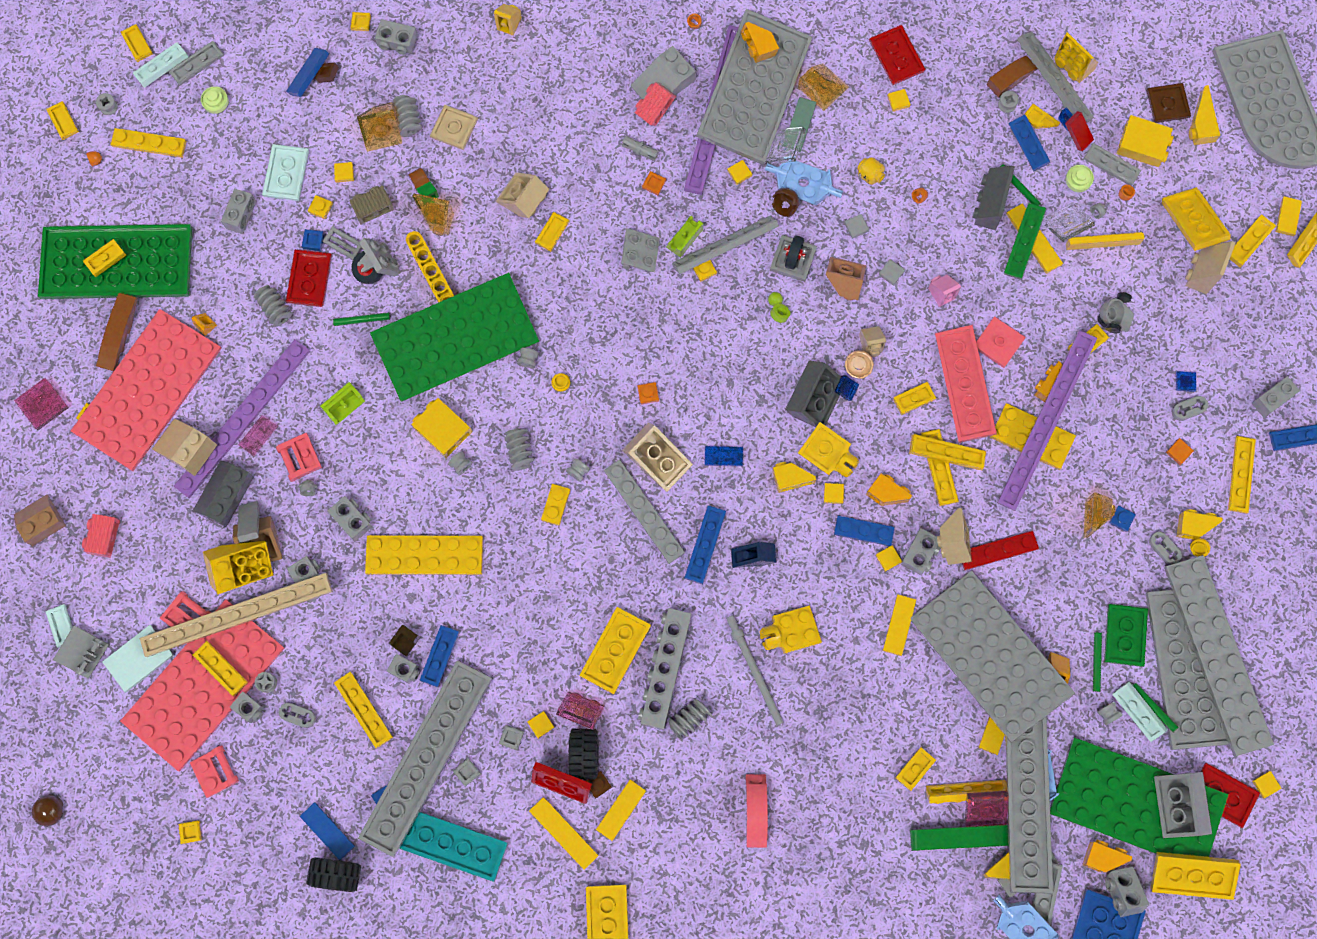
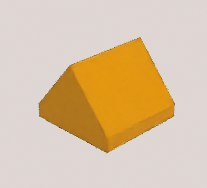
[191,313,217,336]

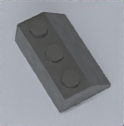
[972,165,1015,230]
[785,361,847,427]
[193,461,254,527]

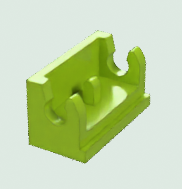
[666,216,703,258]
[320,382,365,425]

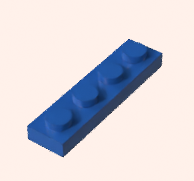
[684,505,726,585]

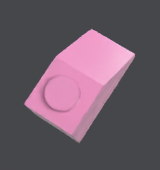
[928,275,961,307]

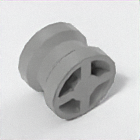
[998,91,1019,113]
[96,93,118,115]
[517,348,539,369]
[448,451,472,476]
[566,458,590,482]
[255,672,277,693]
[1097,702,1123,725]

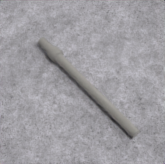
[726,615,784,726]

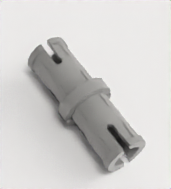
[622,135,659,162]

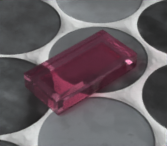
[238,415,277,456]

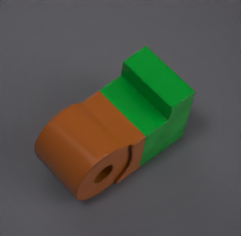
[408,167,439,205]

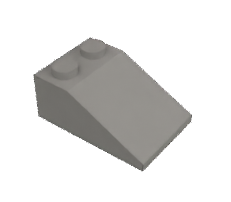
[631,46,696,99]

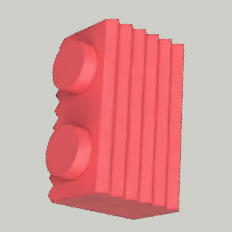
[634,82,676,126]
[82,514,120,558]

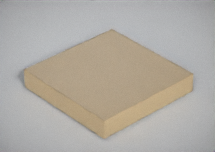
[430,105,478,150]

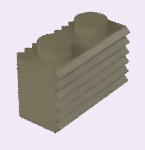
[349,186,394,225]

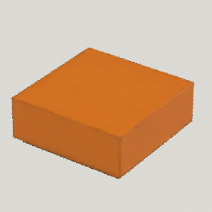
[642,171,667,195]
[1166,438,1194,465]

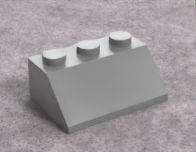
[1154,772,1212,838]

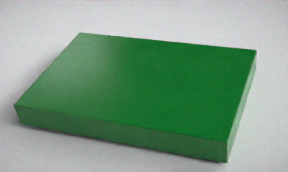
[1104,604,1148,667]

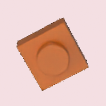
[637,382,659,405]

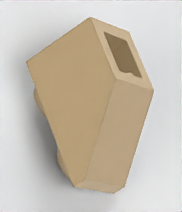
[859,326,886,357]

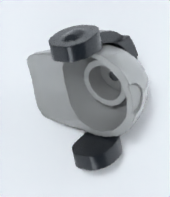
[1098,292,1134,334]

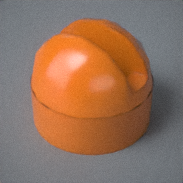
[687,13,702,29]
[86,151,102,167]
[1118,184,1135,201]
[912,187,928,204]

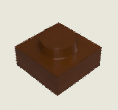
[315,62,339,83]
[586,771,612,799]

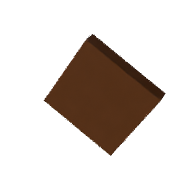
[1146,83,1191,123]

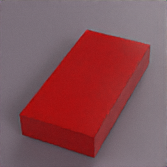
[1065,111,1094,152]

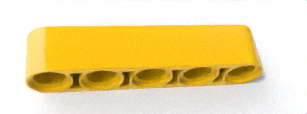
[406,231,454,303]

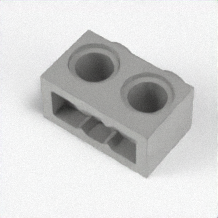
[375,19,418,55]
[221,188,256,234]
[1252,376,1300,418]
[327,496,372,542]
[900,528,941,575]
[286,556,320,603]
[1105,867,1149,917]

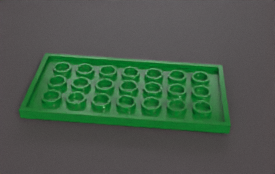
[38,224,192,299]
[370,272,539,402]
[1050,737,1229,857]

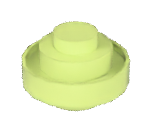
[201,87,229,114]
[1065,165,1094,192]

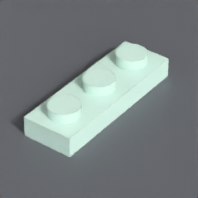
[133,42,188,88]
[1112,682,1168,742]

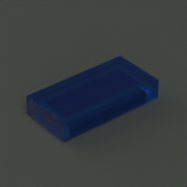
[704,446,743,467]

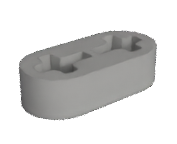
[1172,396,1208,421]
[1149,532,1182,565]
[279,703,316,728]

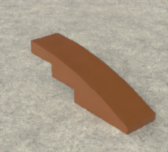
[96,293,138,371]

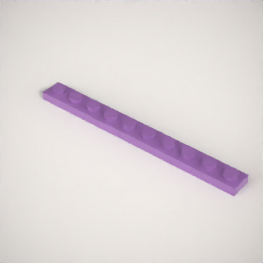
[684,25,738,195]
[997,330,1097,511]
[174,339,310,499]

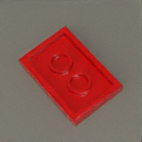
[869,25,926,85]
[285,249,332,307]
[531,762,592,804]
[1200,763,1260,828]

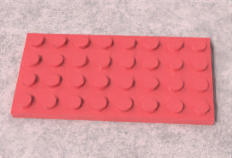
[71,309,222,471]
[120,599,285,772]

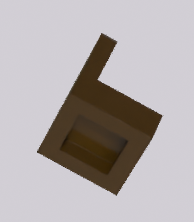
[388,624,420,656]

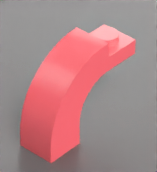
[746,774,768,848]

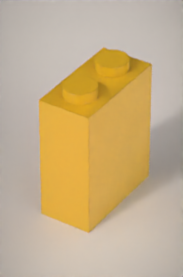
[1116,115,1174,167]
[411,398,472,459]

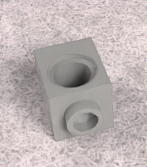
[387,654,420,684]
[230,691,264,723]

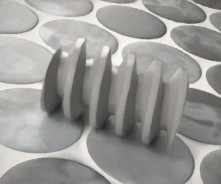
[393,95,422,137]
[254,285,292,327]
[504,429,534,471]
[669,699,713,742]

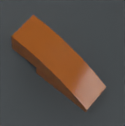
[987,55,1038,98]

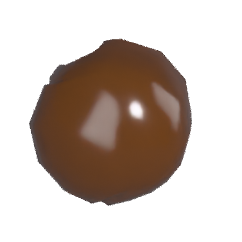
[772,187,800,217]
[32,794,64,827]

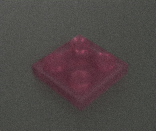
[14,378,69,430]
[556,691,605,729]
[965,790,1009,827]

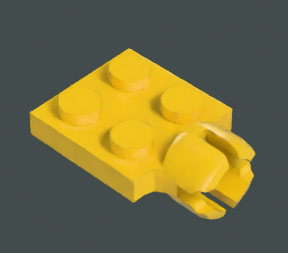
[798,422,859,477]
[760,605,822,654]

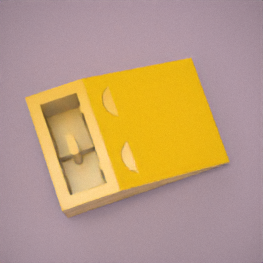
[1054,32,1098,83]
[202,541,273,595]

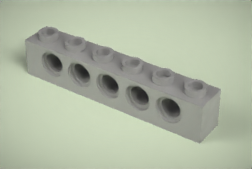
[638,608,691,731]

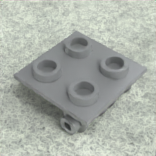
[621,228,660,272]
[53,626,109,679]

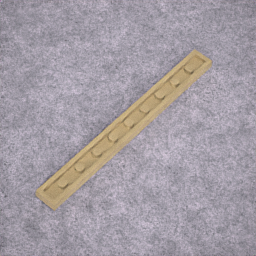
[139,573,333,657]

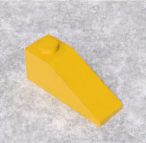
[1189,85,1220,145]

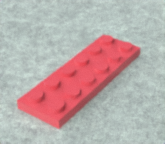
[935,325,997,443]

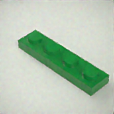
[1004,203,1047,280]

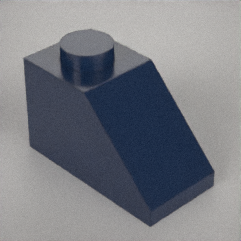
[731,542,777,568]

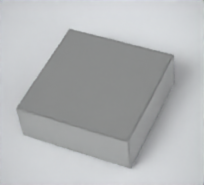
[844,214,869,239]
[878,259,905,286]
[499,725,524,751]
[453,758,481,787]

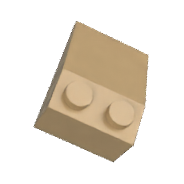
[1185,241,1236,294]
[152,418,217,476]
[622,423,693,492]

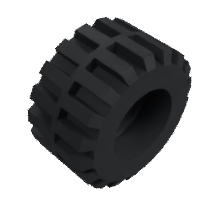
[568,729,599,779]
[306,857,361,892]

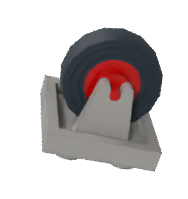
[770,235,817,282]
[351,238,401,284]

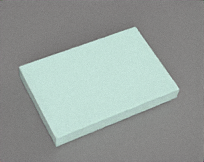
[262,144,309,201]
[102,625,174,693]

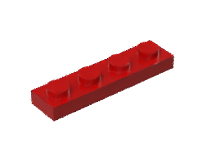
[962,531,1039,571]

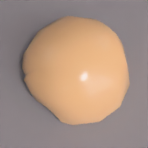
[845,350,874,379]

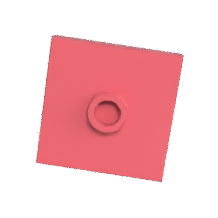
[976,316,1026,368]

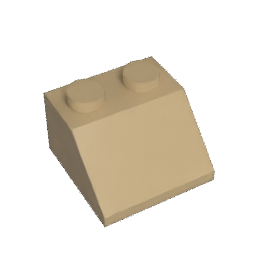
[496,173,549,218]
[937,508,972,565]

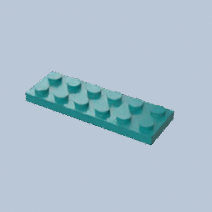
[399,812,508,882]

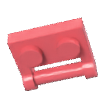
[276,433,322,482]
[160,591,212,627]
[190,745,239,798]

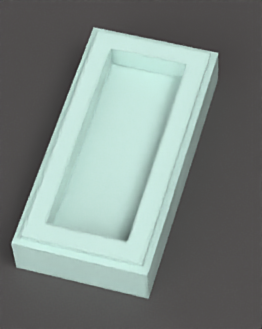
[45,604,73,648]

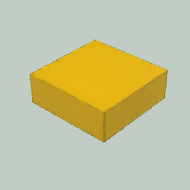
[351,12,371,31]
[887,89,911,112]
[727,160,752,185]
[334,162,354,183]
[824,483,844,504]
[875,545,902,572]
[527,711,554,739]
[1252,771,1282,799]
[178,820,202,844]

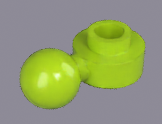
[768,292,790,323]

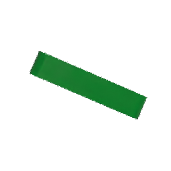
[910,825,1009,851]

